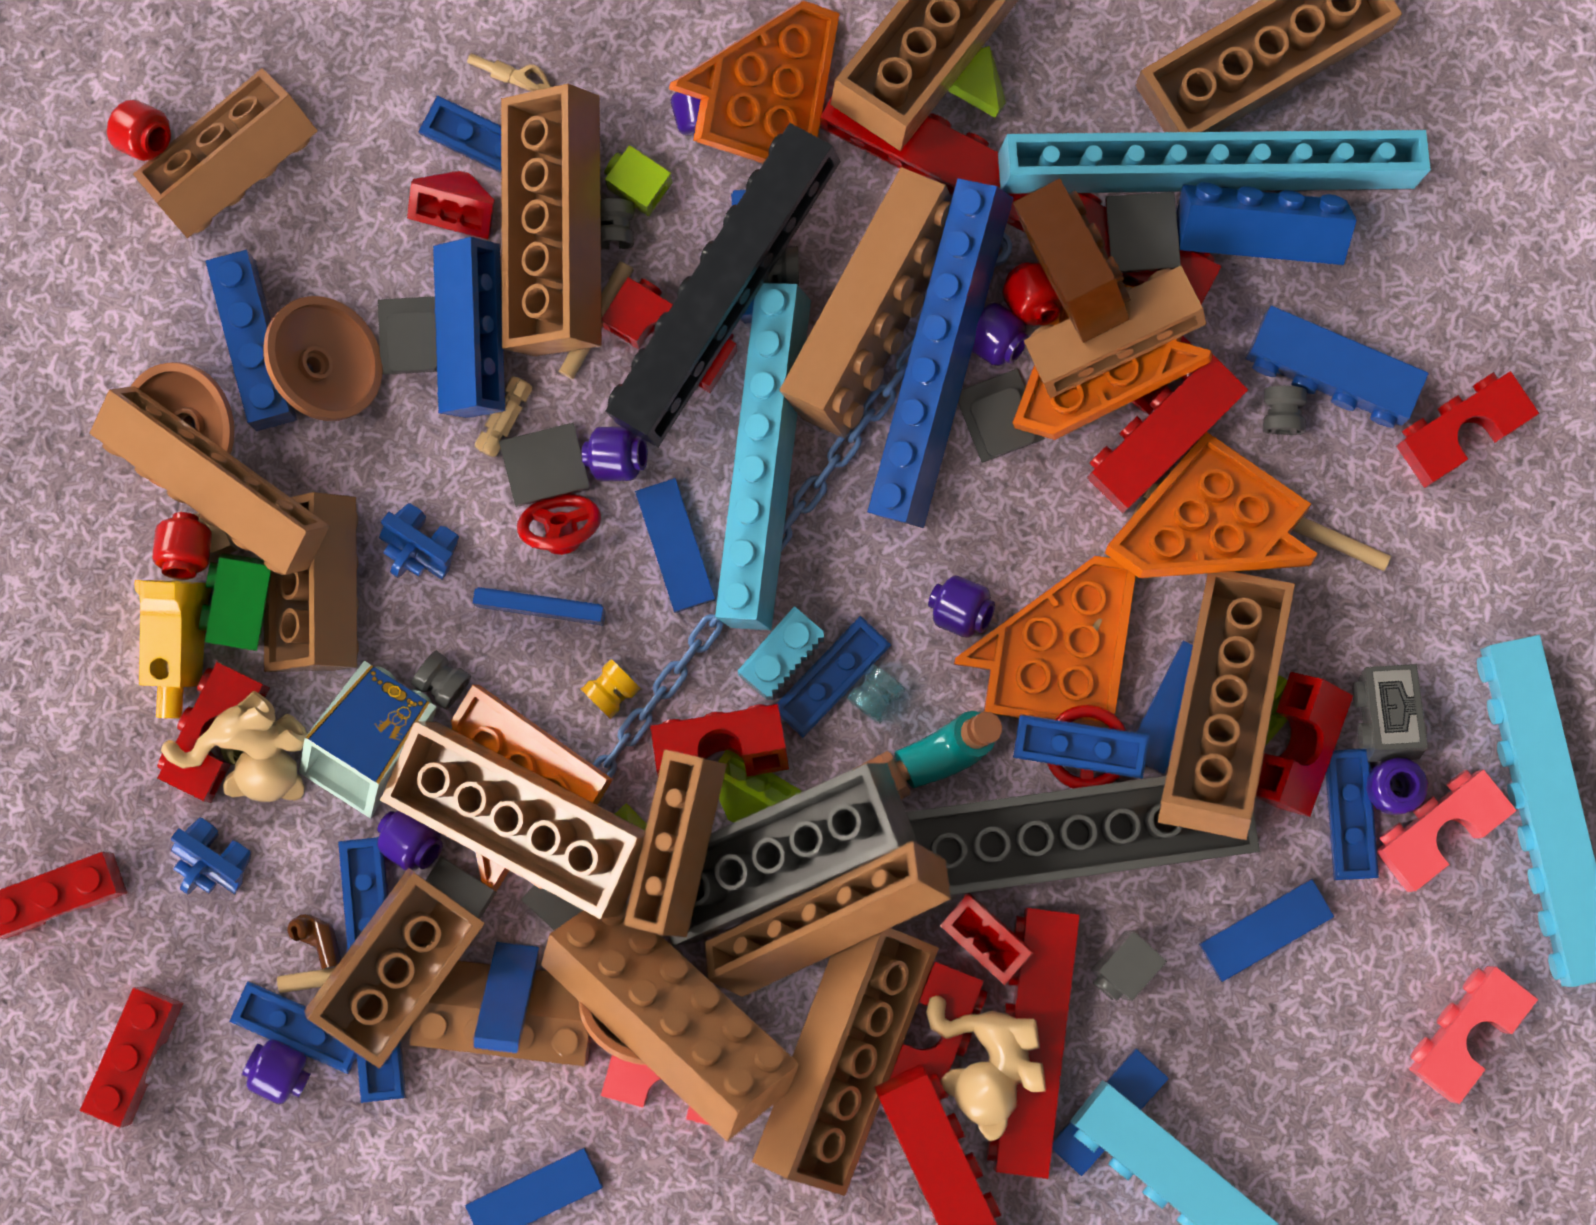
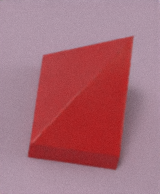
[407,171,495,240]
[940,893,1034,985]

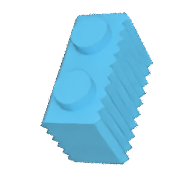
[737,606,824,700]

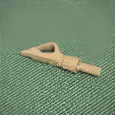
[467,53,552,92]

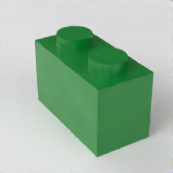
[199,553,272,651]

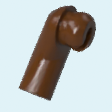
[287,914,342,969]

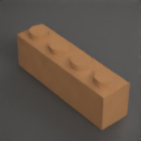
[1024,265,1207,398]
[624,750,727,938]

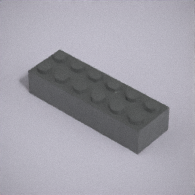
[669,763,918,946]

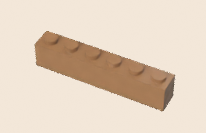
[89,386,329,575]
[705,841,951,997]

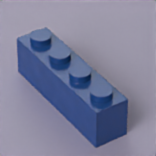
[1176,182,1357,265]
[433,237,506,418]
[205,249,297,432]
[1245,305,1429,428]

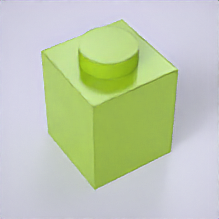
[604,145,673,217]

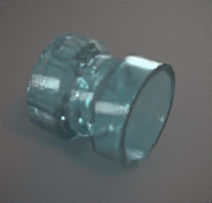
[846,664,906,724]

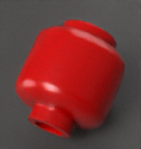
[107,100,171,161]
[1002,262,1063,326]
[152,512,212,580]

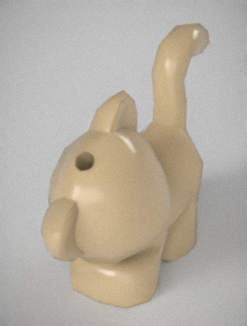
[161,691,307,802]
[927,995,1046,1141]

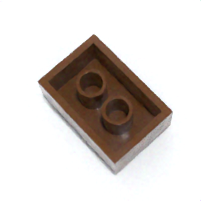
[1013,178,1131,343]

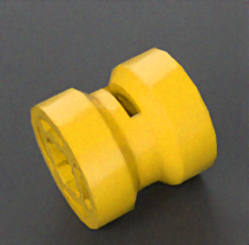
[581,659,641,719]

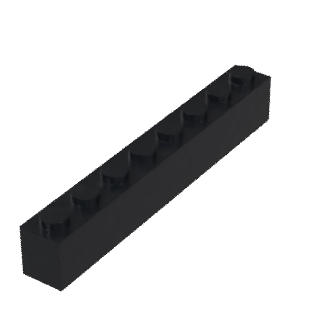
[605,123,841,448]

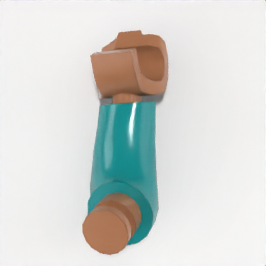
[853,711,1002,800]

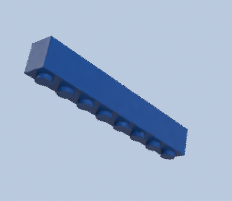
[867,178,1013,528]

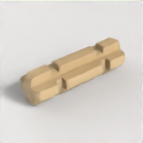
[475,376,532,457]

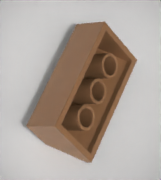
[133,68,318,239]
[264,492,359,672]
[304,868,485,1069]
[409,960,591,1067]

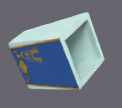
[299,661,437,819]

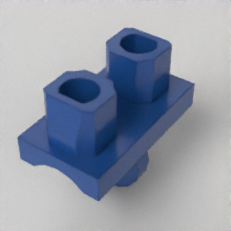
[379,503,459,580]
[171,817,251,895]

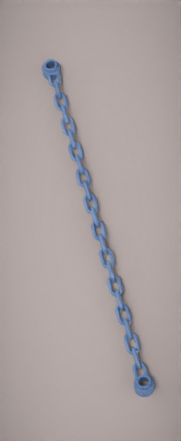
[592,233,1012,803]

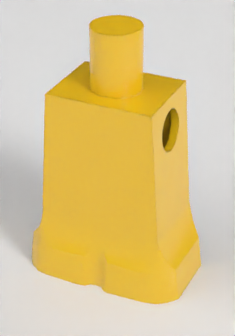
[135,580,212,719]

